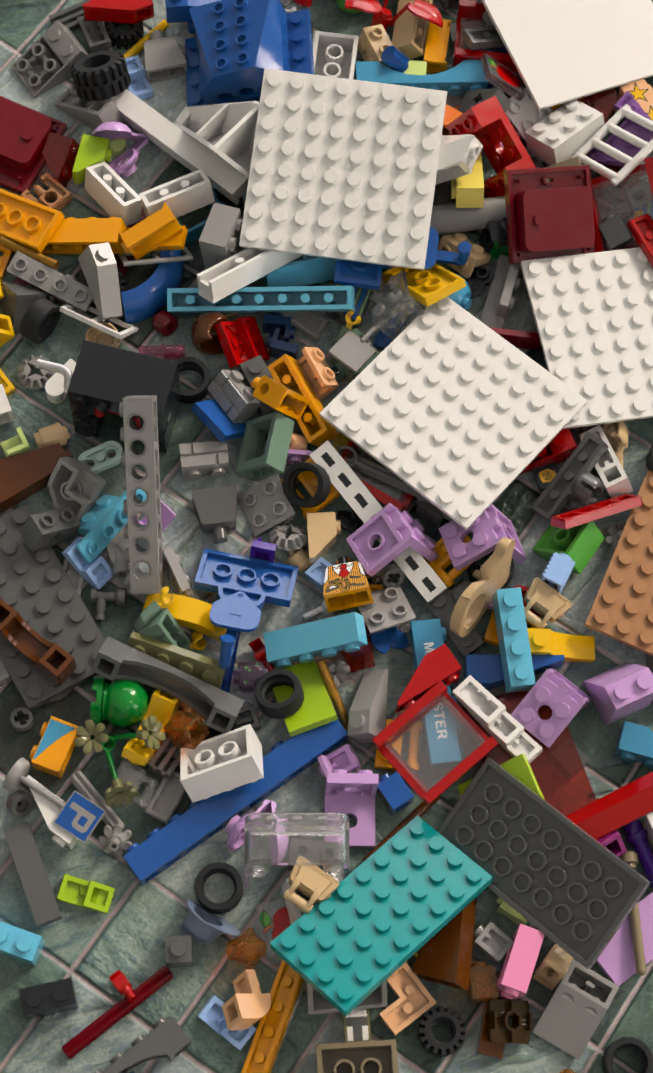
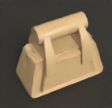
[524,577,572,629]
[283,856,339,914]
[532,944,574,991]

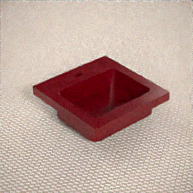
[0,96,67,195]
[503,165,595,264]

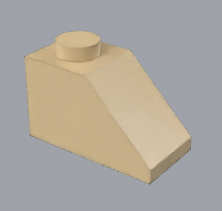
[306,512,341,567]

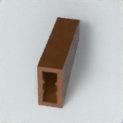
[0,443,73,514]
[412,898,477,991]

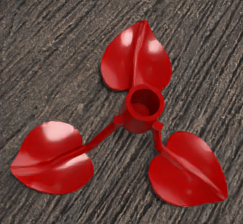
[344,0,443,31]

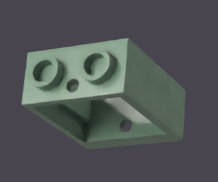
[236,411,295,481]

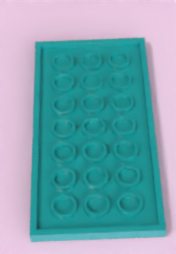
[270,815,493,1017]

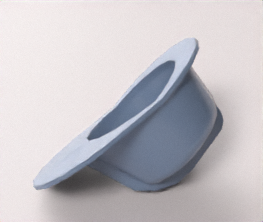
[181,900,241,943]

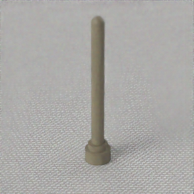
[619,851,646,976]

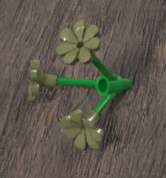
[75,716,166,807]

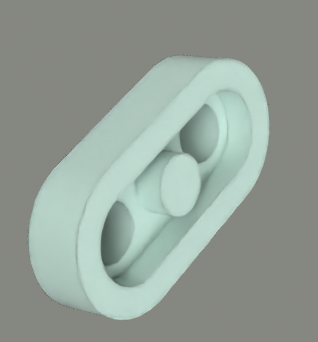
[78,441,123,474]

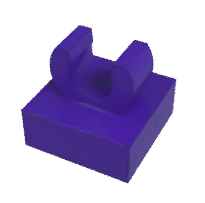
[250,537,277,562]

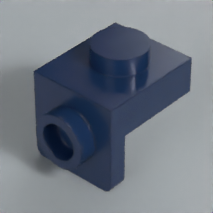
[263,313,295,343]
[266,327,299,360]

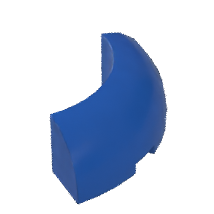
[121,250,184,324]

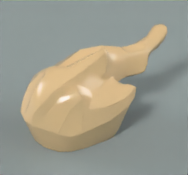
[602,421,629,469]

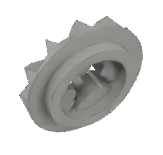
[17,355,55,390]
[269,523,308,551]

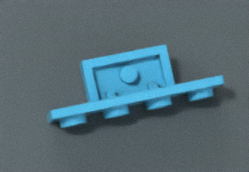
[76,489,147,564]

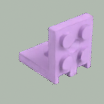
[346,503,439,577]
[438,504,527,571]
[511,668,592,748]
[324,769,379,848]

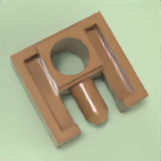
[21,172,72,211]

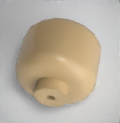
[286,547,309,572]

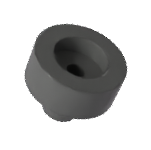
[6,790,33,818]

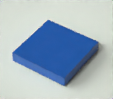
[191,399,246,442]

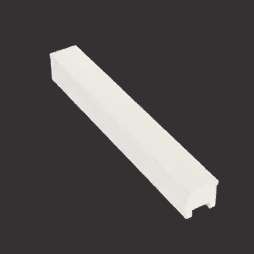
[110,89,248,205]
[197,248,302,303]

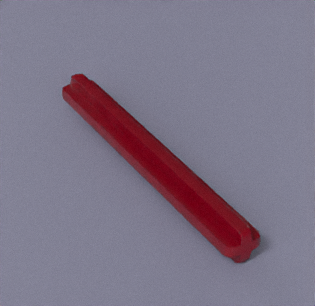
[62,966,173,1059]

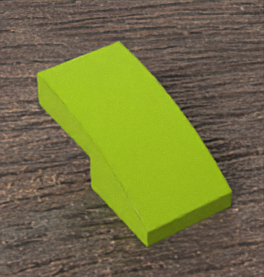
[56,874,115,914]

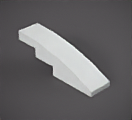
[452,675,543,764]

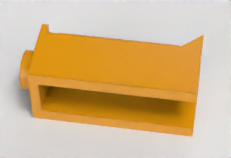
[423,18,452,74]
[119,202,183,260]

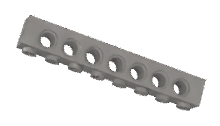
[119,395,164,594]

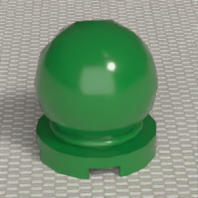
[90,676,149,727]

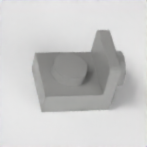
[473,921,514,963]

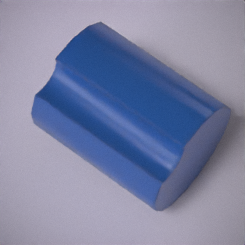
[381,46,410,73]

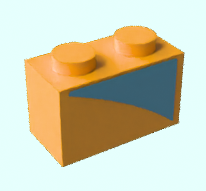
[29,716,80,778]

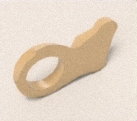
[450,537,516,638]

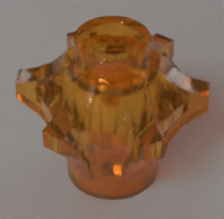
[226,928,267,969]

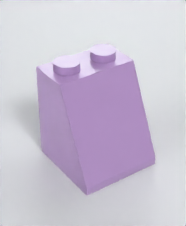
[583,662,653,726]

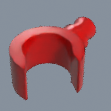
[248,638,274,672]
[109,970,137,1002]

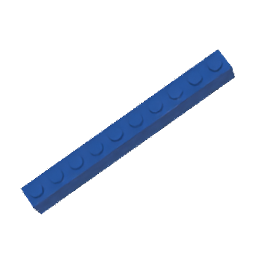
[123,720,348,886]

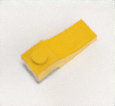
[527,628,595,662]

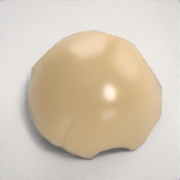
[85,322,120,348]

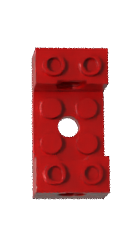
[447,96,536,198]

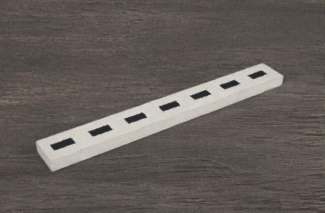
[310,440,448,603]

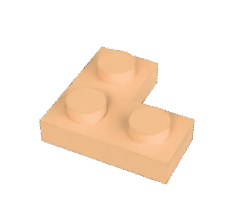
[379,962,437,1036]

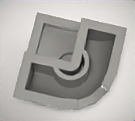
[47,457,107,522]

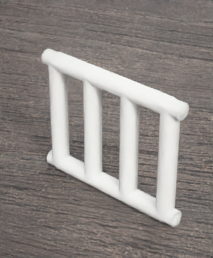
[570,104,653,187]

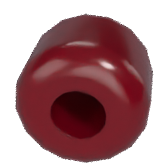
[152,310,178,336]

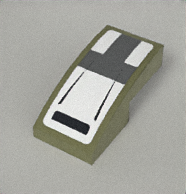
[342,1009,372,1042]

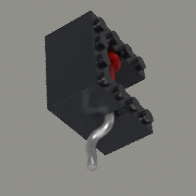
[36,340,181,453]

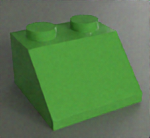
[532,514,605,574]

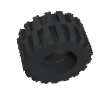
[70,51,131,101]

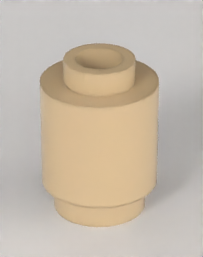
[33,422,70,449]

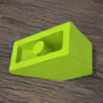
[72,134,113,184]

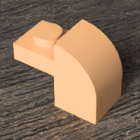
[222,969,271,1030]

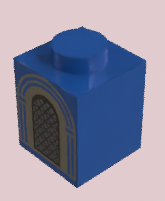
[376,771,414,815]

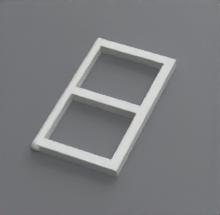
[59,304,138,339]

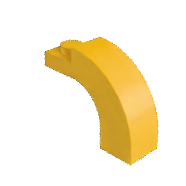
[143,593,227,642]
[121,689,181,766]

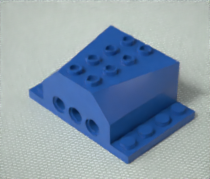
[185,0,314,107]

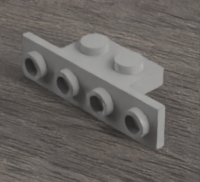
[7,251,93,312]
[480,255,521,328]

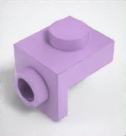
[317,744,361,778]

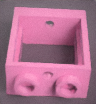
[495,924,545,1000]

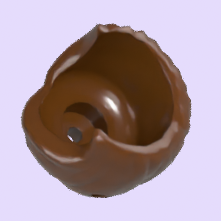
[191,311,228,355]

